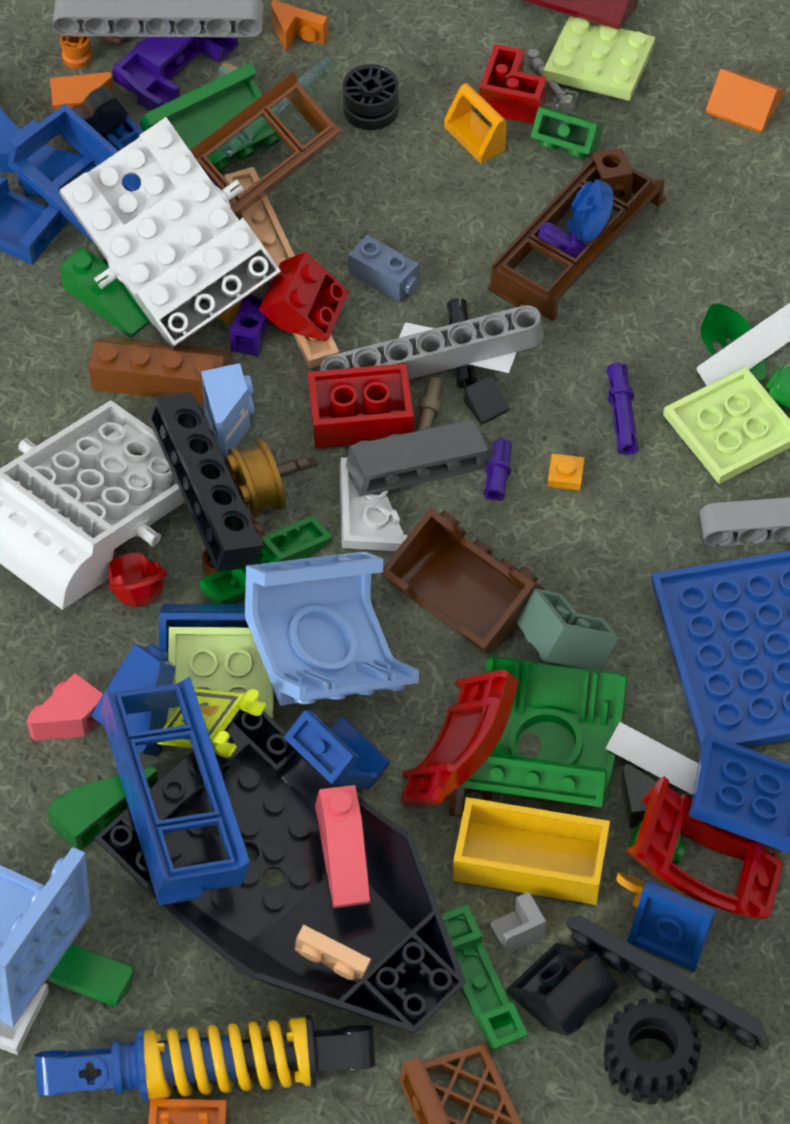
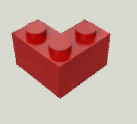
[478,44,547,124]

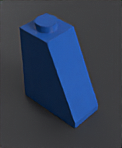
[90,644,176,757]

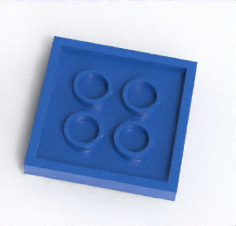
[689,733,790,853]

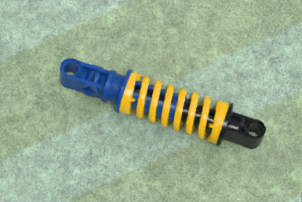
[34,1015,376,1102]

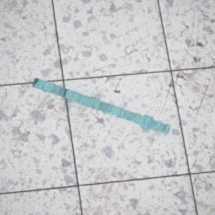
[223,56,331,156]

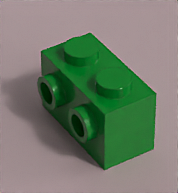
[530,107,605,158]

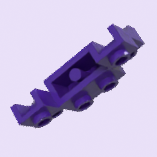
[112,37,239,111]

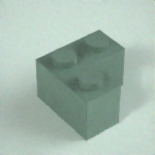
[516,588,619,670]

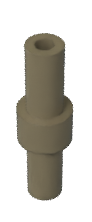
[417,377,442,431]

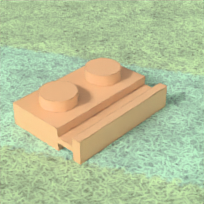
[294,925,371,982]

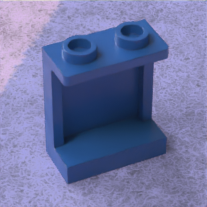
[0,176,67,265]
[284,710,390,789]

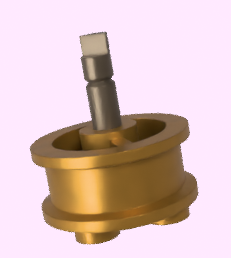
[226,438,318,519]

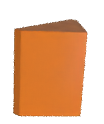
[705,69,786,134]

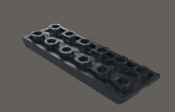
[565,915,769,1051]

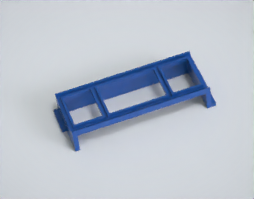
[7,104,141,245]
[100,677,250,905]

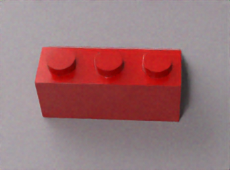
[308,363,414,449]

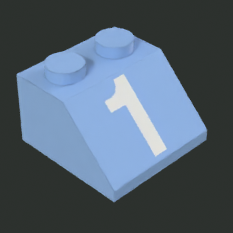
[201,363,255,458]

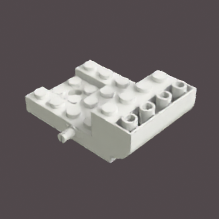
[60,117,281,348]
[0,400,185,610]

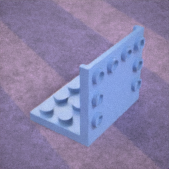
[0,847,91,1028]

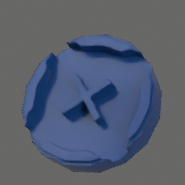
[567,180,614,243]

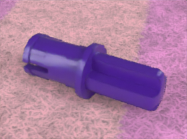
[538,222,587,259]
[484,437,512,501]

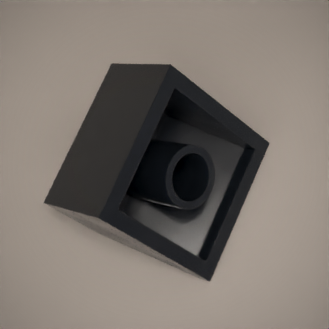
[505,942,619,1036]

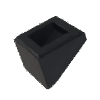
[464,375,509,425]

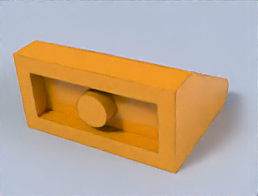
[444,83,507,164]

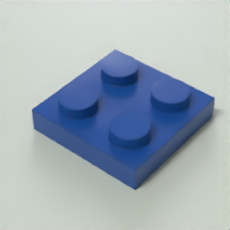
[627,880,716,972]

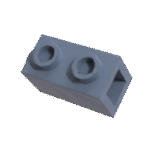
[348,235,420,303]

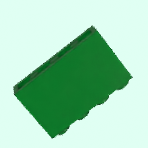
[140,62,286,172]

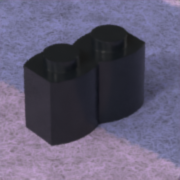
[71,86,128,136]

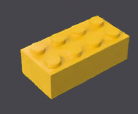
[453,797,610,905]

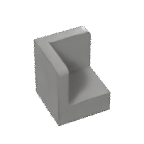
[490,892,546,954]

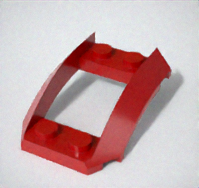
[401,670,519,807]
[625,776,783,920]

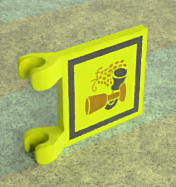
[158,688,267,758]

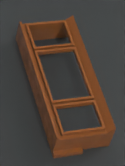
[190,71,342,217]

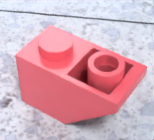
[26,673,103,740]

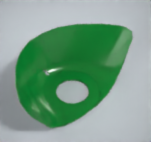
[700,303,767,381]

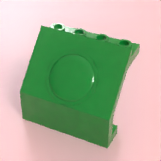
[460,656,628,807]

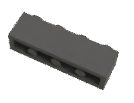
[346,419,489,497]

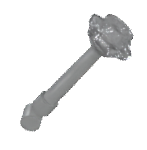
[527,49,579,113]

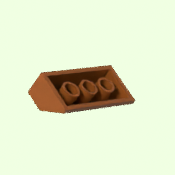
[88,336,232,403]

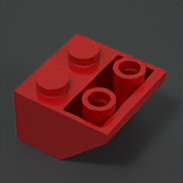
[259,251,350,341]

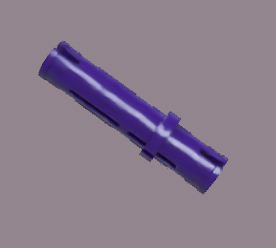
[607,362,639,455]

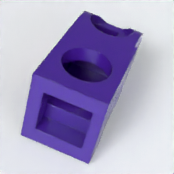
[230,295,270,357]

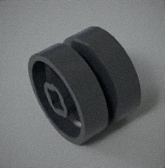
[343,64,399,130]

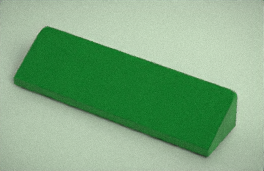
[46,944,134,1006]

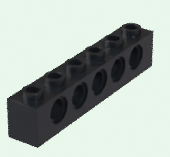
[148,392,263,572]

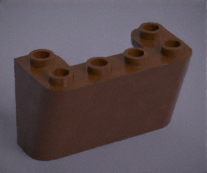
[381,508,545,655]

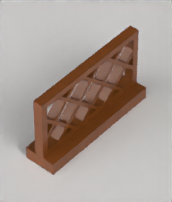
[399,1043,522,1124]

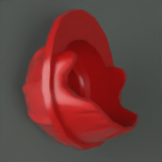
[107,553,167,608]

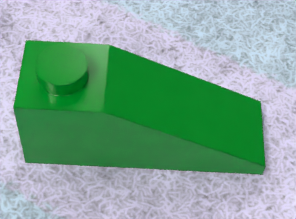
[60,247,150,338]
[47,766,159,851]

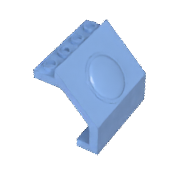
[245,552,419,706]

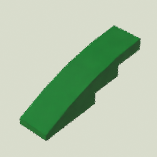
[199,515,333,604]

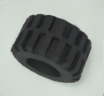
[603,998,701,1104]

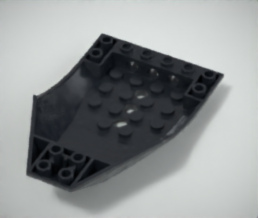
[95,709,466,1034]

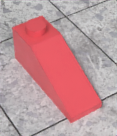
[315,785,370,908]

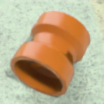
[60,35,92,69]

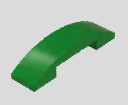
[441,904,528,1051]

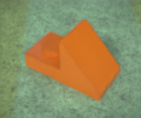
[271,0,329,52]

